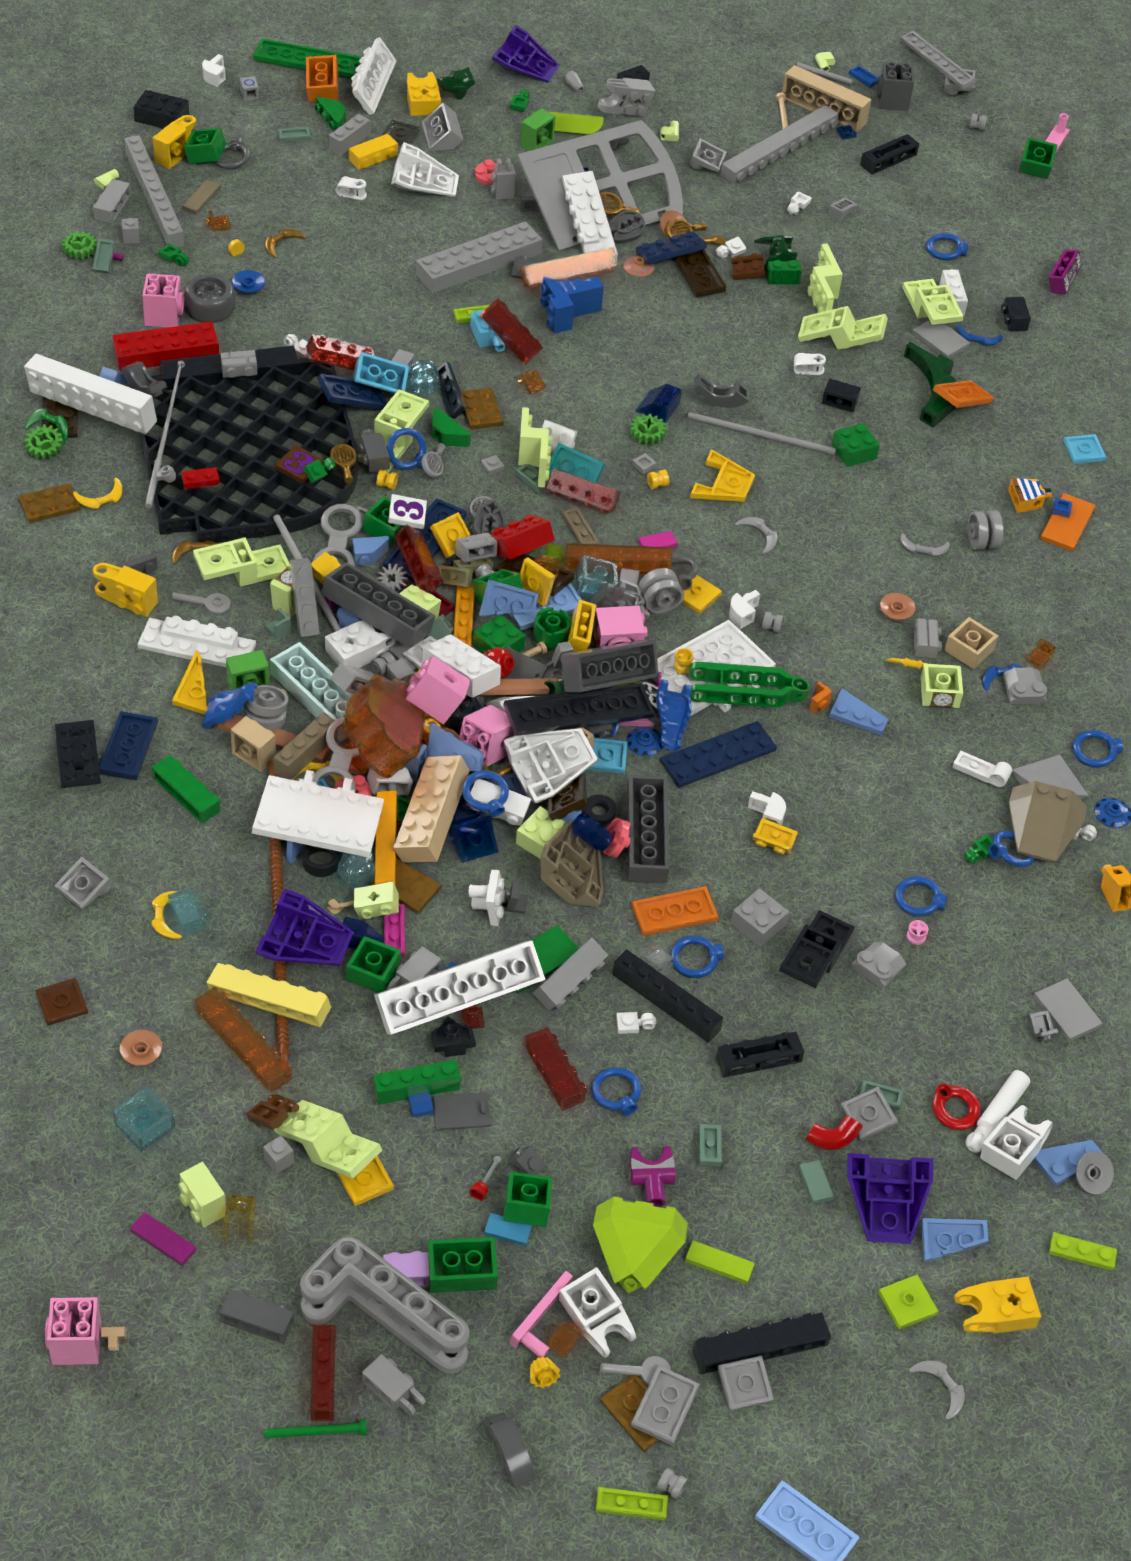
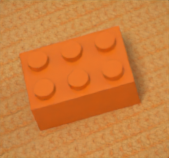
[306,55,338,102]

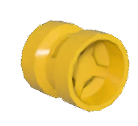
[376,469,398,490]
[647,469,670,490]
[674,648,694,674]

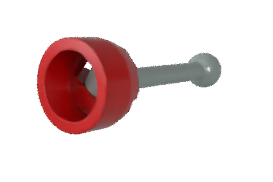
[469,1156,502,1201]

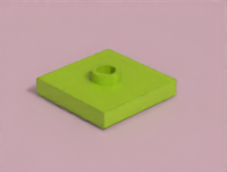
[878,1274,939,1330]

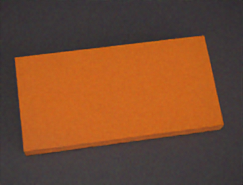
[933,380,995,408]
[1040,493,1096,552]
[631,886,719,936]

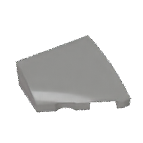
[618,579,650,619]

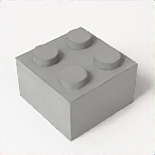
[731,888,789,947]

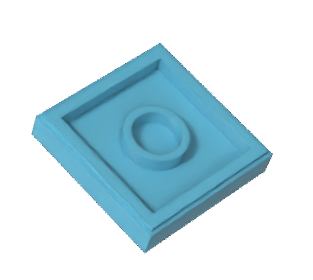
[1063,434,1107,464]
[587,738,628,774]

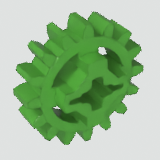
[62,231,97,260]
[630,414,667,445]
[24,424,64,460]

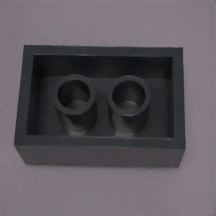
[133,90,189,129]

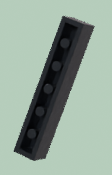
[612,949,723,1043]
[692,1312,831,1375]

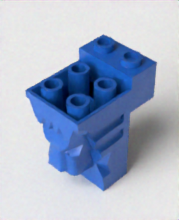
[540,276,604,333]

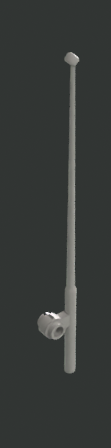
[145,361,185,509]

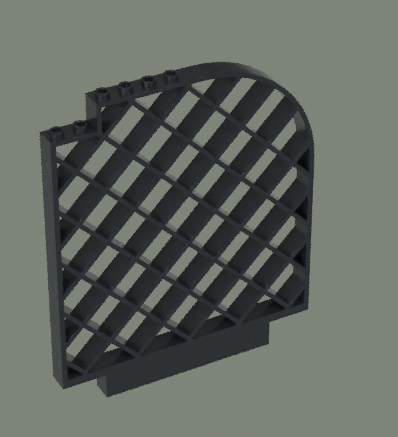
[129,345,358,543]

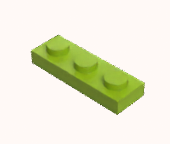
[1049,1232,1117,1271]

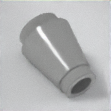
[564,71,584,93]

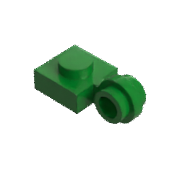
[510,89,530,112]
[158,244,189,267]
[303,457,336,483]
[964,834,993,864]

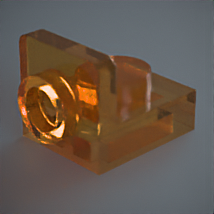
[206,210,231,232]
[518,369,546,395]
[534,555,559,577]
[1026,638,1055,670]
[547,1321,583,1358]

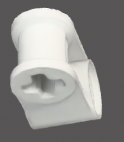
[335,176,367,200]
[794,353,826,375]

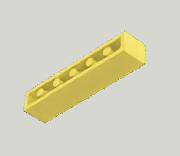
[207,963,331,1027]

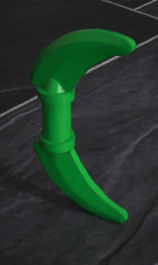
[25,409,68,444]

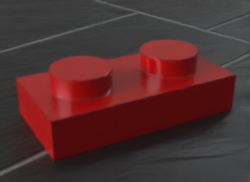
[181,467,220,489]

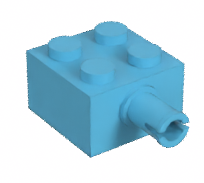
[470,307,512,352]

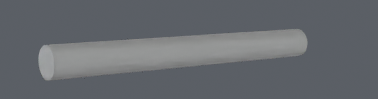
[797,62,853,85]

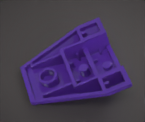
[492,25,560,82]
[255,888,354,966]
[847,1153,933,1244]

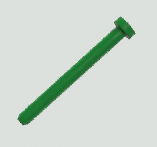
[264,1419,367,1438]

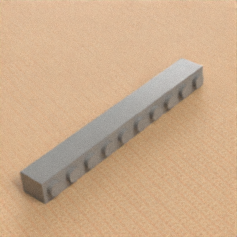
[720,105,838,184]
[124,135,184,247]

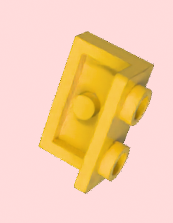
[752,818,798,855]

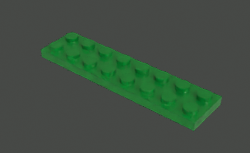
[254,38,362,78]

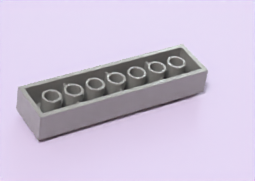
[416,221,543,293]

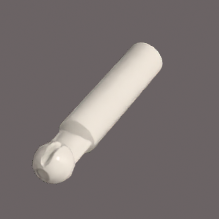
[966,1070,1030,1153]

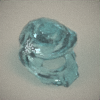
[408,360,440,395]
[337,852,375,888]

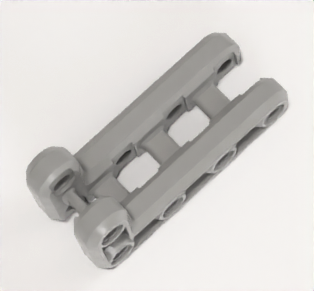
[300,1237,470,1374]

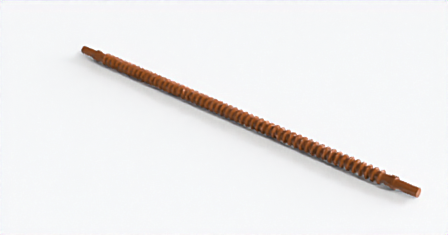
[267,760,290,1076]

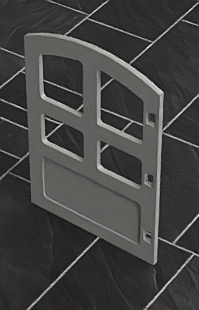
[517,120,683,251]

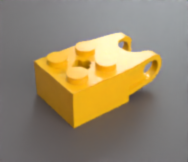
[407,72,441,116]
[153,115,196,169]
[93,563,158,617]
[954,1276,1041,1334]

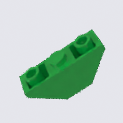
[315,96,346,131]
[432,407,471,447]

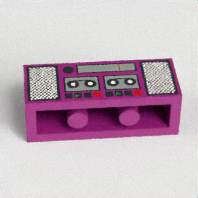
[1048,250,1082,294]

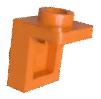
[809,681,832,714]

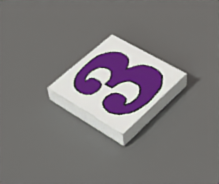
[388,494,427,529]

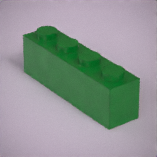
[152,755,221,824]
[373,1059,461,1105]

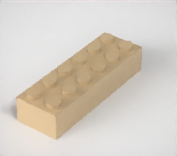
[782,65,872,132]
[393,755,470,862]

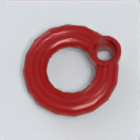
[932,1083,981,1130]

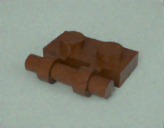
[731,253,765,280]
[246,1094,299,1130]

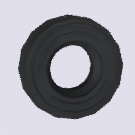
[582,794,617,826]

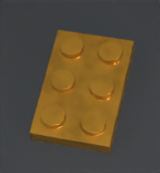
[461,387,504,430]
[18,483,81,524]

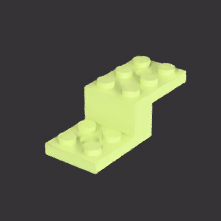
[808,243,843,313]
[902,279,964,325]
[798,306,888,350]
[358,389,429,473]
[518,407,552,487]
[193,538,290,587]
[274,1100,382,1178]

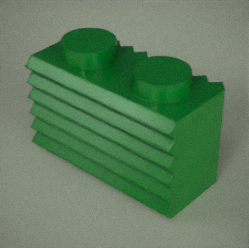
[766,260,802,285]

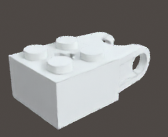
[325,620,397,668]
[980,1105,1053,1180]
[559,1267,636,1358]

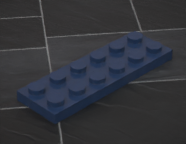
[383,498,467,581]
[660,721,777,788]

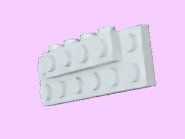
[351,37,396,115]
[562,171,618,262]
[137,616,256,667]

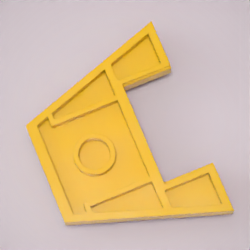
[690,449,755,502]

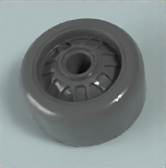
[185,274,235,323]

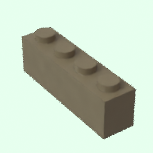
[273,713,338,780]

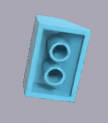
[353,352,409,393]

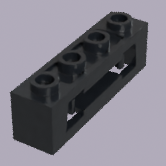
[860,134,919,175]
[716,1031,804,1078]

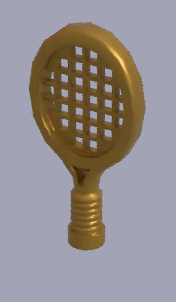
[599,192,639,216]
[665,219,707,238]
[331,444,357,483]

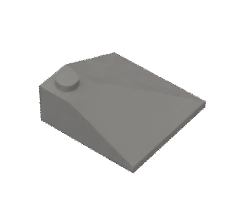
[1012,755,1088,799]

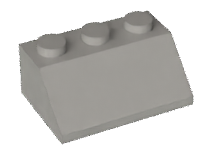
[422,103,463,151]

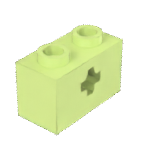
[354,882,399,919]

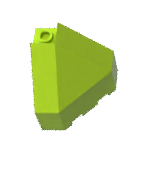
[593,1196,688,1294]

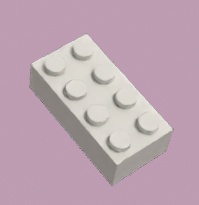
[422,634,501,698]

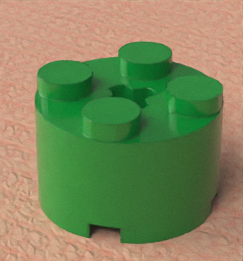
[533,607,571,651]

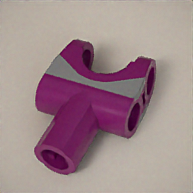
[630,1146,676,1207]

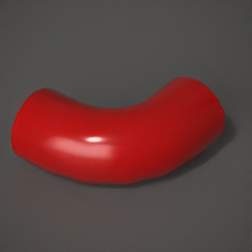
[805,1115,863,1150]

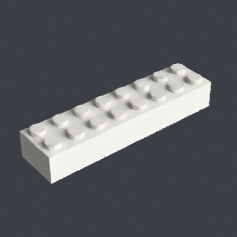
[24,354,157,434]
[374,941,545,1035]

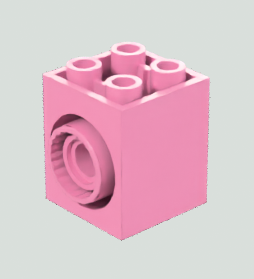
[142,274,184,327]
[593,606,647,648]
[406,655,470,724]
[459,705,515,766]
[45,1297,102,1365]

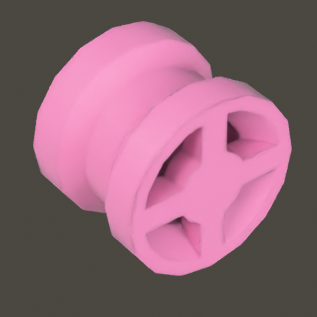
[906,920,929,945]

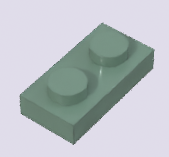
[515,464,551,494]
[699,1124,722,1166]

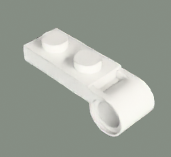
[952,751,1012,787]

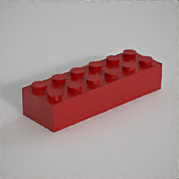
[112,321,219,372]

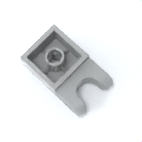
[597,78,655,116]

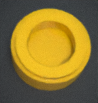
[228,239,245,256]

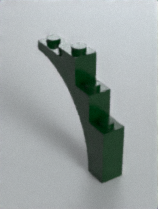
[904,342,956,428]

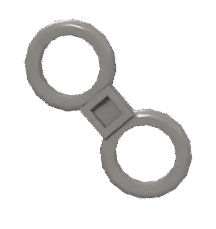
[312,504,363,567]
[313,716,372,790]

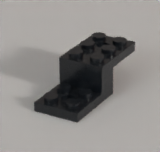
[55,720,101,788]
[779,910,855,989]

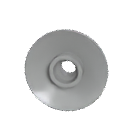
[1076,1151,1114,1194]

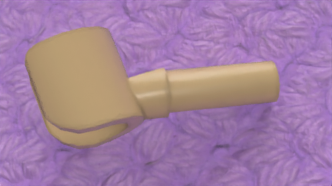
[327,899,354,914]

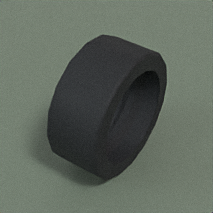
[302,845,340,877]

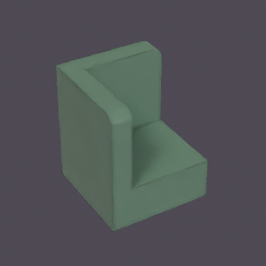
[265,608,291,640]
[427,614,454,640]

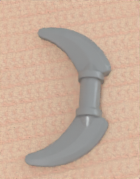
[735,517,778,554]
[900,533,950,556]
[909,1360,965,1420]

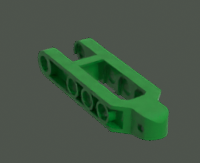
[689,662,810,708]

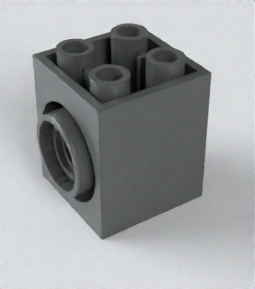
[876,62,914,111]

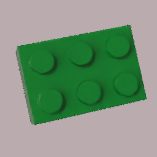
[427,1237,498,1293]

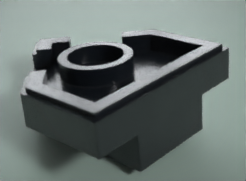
[431,1017,476,1057]

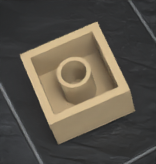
[944,617,998,669]
[231,716,276,772]

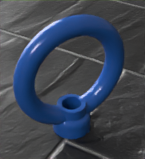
[926,233,968,260]
[386,428,426,470]
[1073,730,1123,767]
[462,770,509,817]
[989,831,1035,867]
[895,876,948,916]
[670,936,724,978]
[591,1067,642,1116]

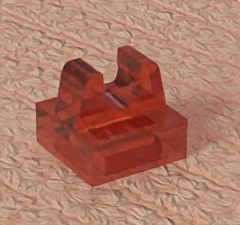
[461,1005,485,1029]

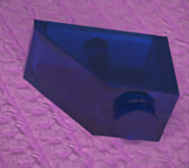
[342,917,384,949]

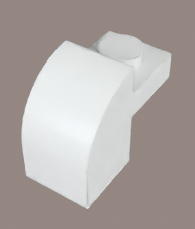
[202,54,226,87]
[729,590,760,629]
[748,791,786,825]

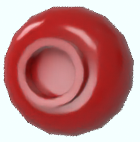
[483,647,514,679]

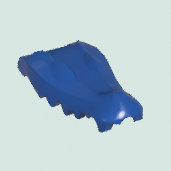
[656,679,692,750]
[202,682,257,729]

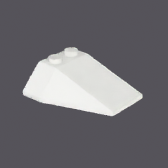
[391,142,459,197]
[503,729,598,804]

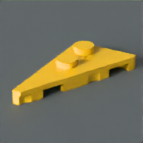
[172,651,208,715]

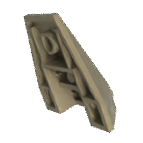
[1009,781,1087,863]
[541,819,603,907]

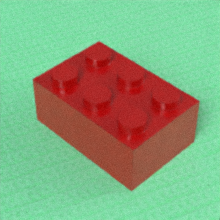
[490,515,555,560]

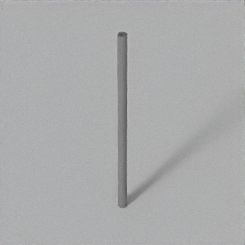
[688,412,836,455]
[273,515,341,632]

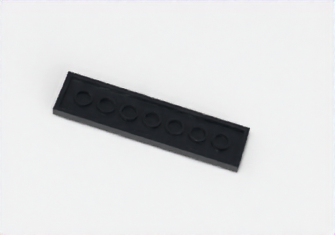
[503,683,655,736]

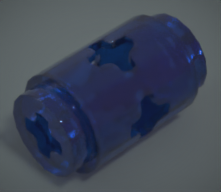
[571,813,613,852]

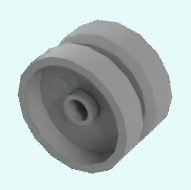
[968,510,1004,550]
[639,568,684,614]
[244,685,288,731]

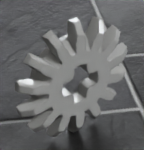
[376,564,408,592]

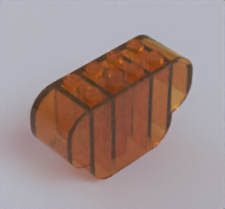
[343,674,425,778]

